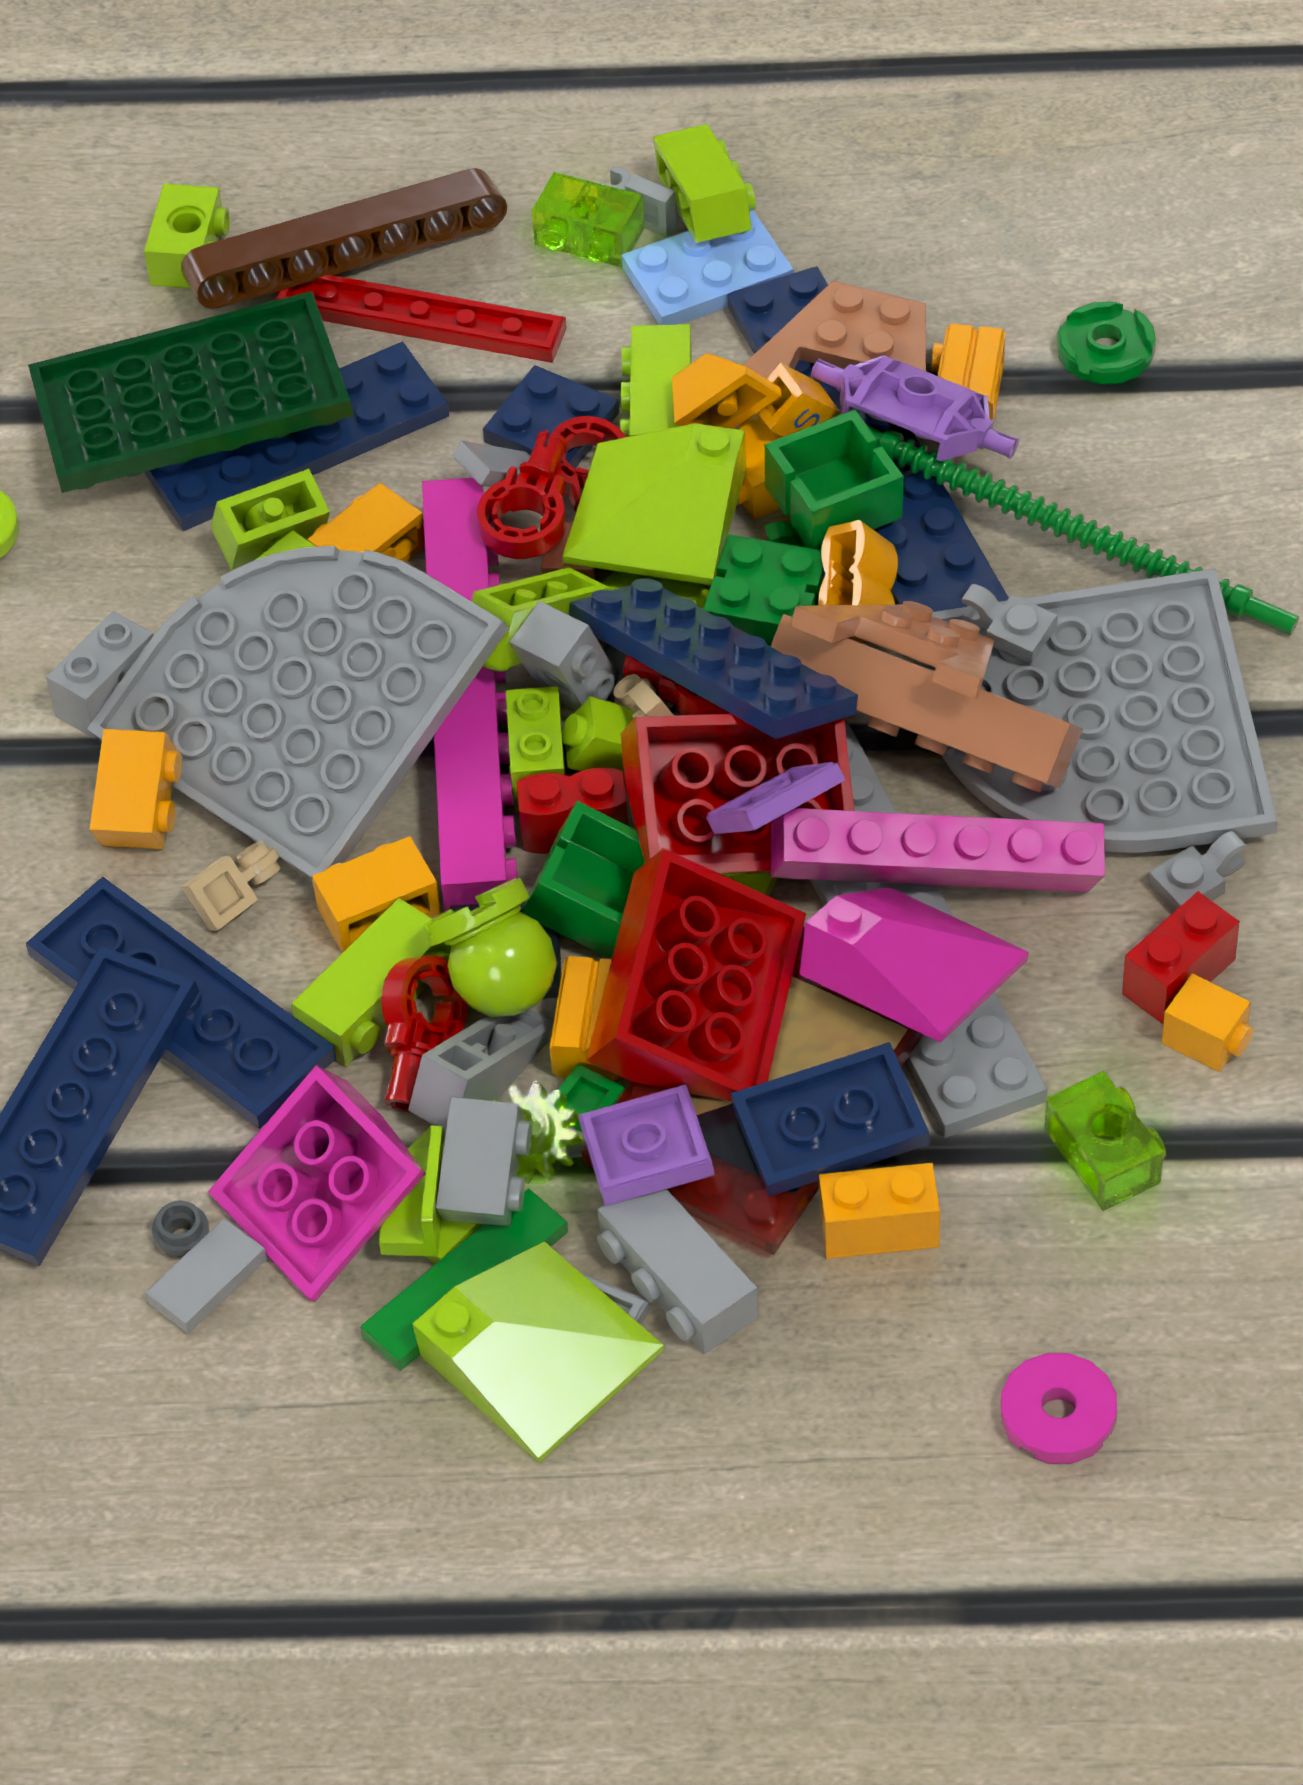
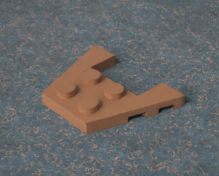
[743,281,926,425]
[790,601,995,699]

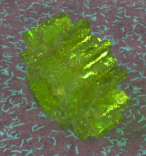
[492,1081,583,1184]

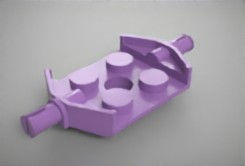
[811,355,1019,461]

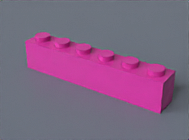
[771,808,1105,892]

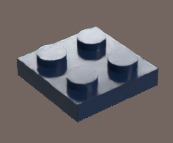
[483,365,620,468]

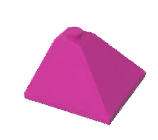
[800,887,1029,1043]
[208,1065,426,1302]

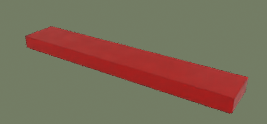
[275,275,567,363]

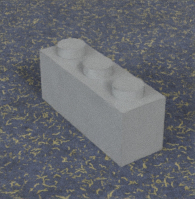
[597,1189,759,1355]

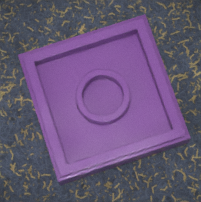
[706,762,845,834]
[578,1085,715,1206]

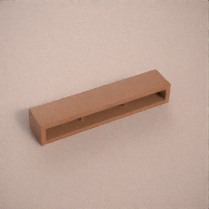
[771,614,1083,792]

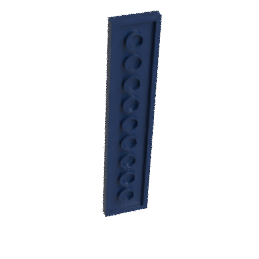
[727,266,1009,612]

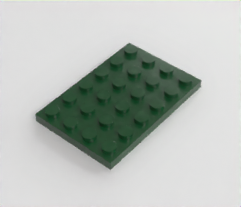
[28,291,354,493]

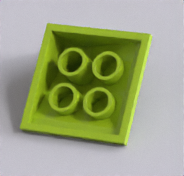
[562,423,746,585]
[413,1241,664,1463]

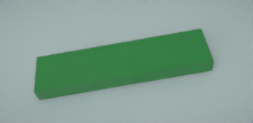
[360,1188,568,1371]

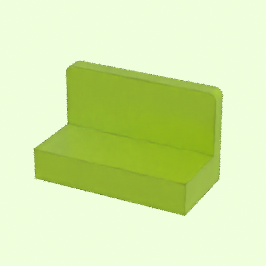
[379,1126,445,1257]

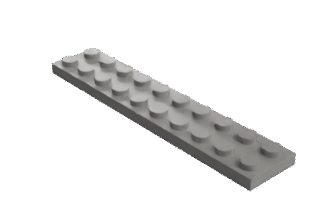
[810,718,1048,1138]

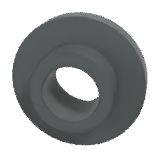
[152,1201,209,1256]

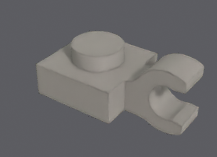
[596,166,677,237]
[961,584,1058,664]
[1149,830,1246,911]

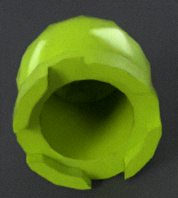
[423,878,557,1017]

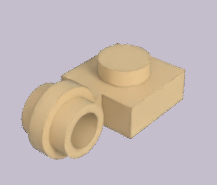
[613,674,674,718]
[181,841,281,931]

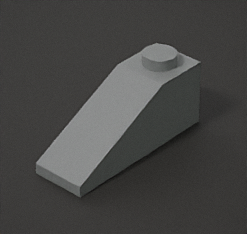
[408,1010,554,1132]

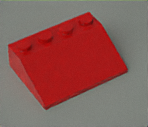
[620,714,854,875]
[586,848,806,1101]

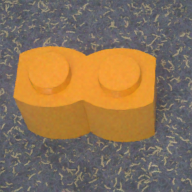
[818,520,898,643]

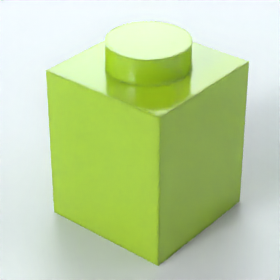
[562,696,636,781]

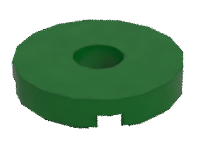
[1057,301,1156,384]

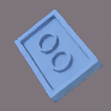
[621,210,794,325]

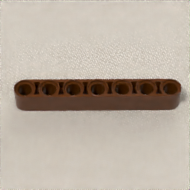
[181,168,508,309]

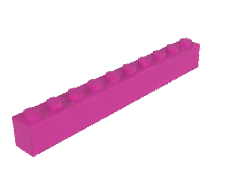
[422,478,518,912]

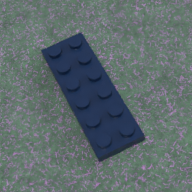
[144,341,449,531]
[569,579,858,739]
[26,877,336,1129]
[0,945,199,1266]

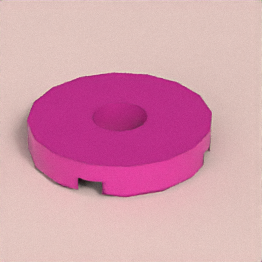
[1001,1353,1117,1464]

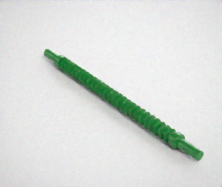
[837,413,1299,635]

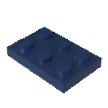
[730,1042,930,1197]

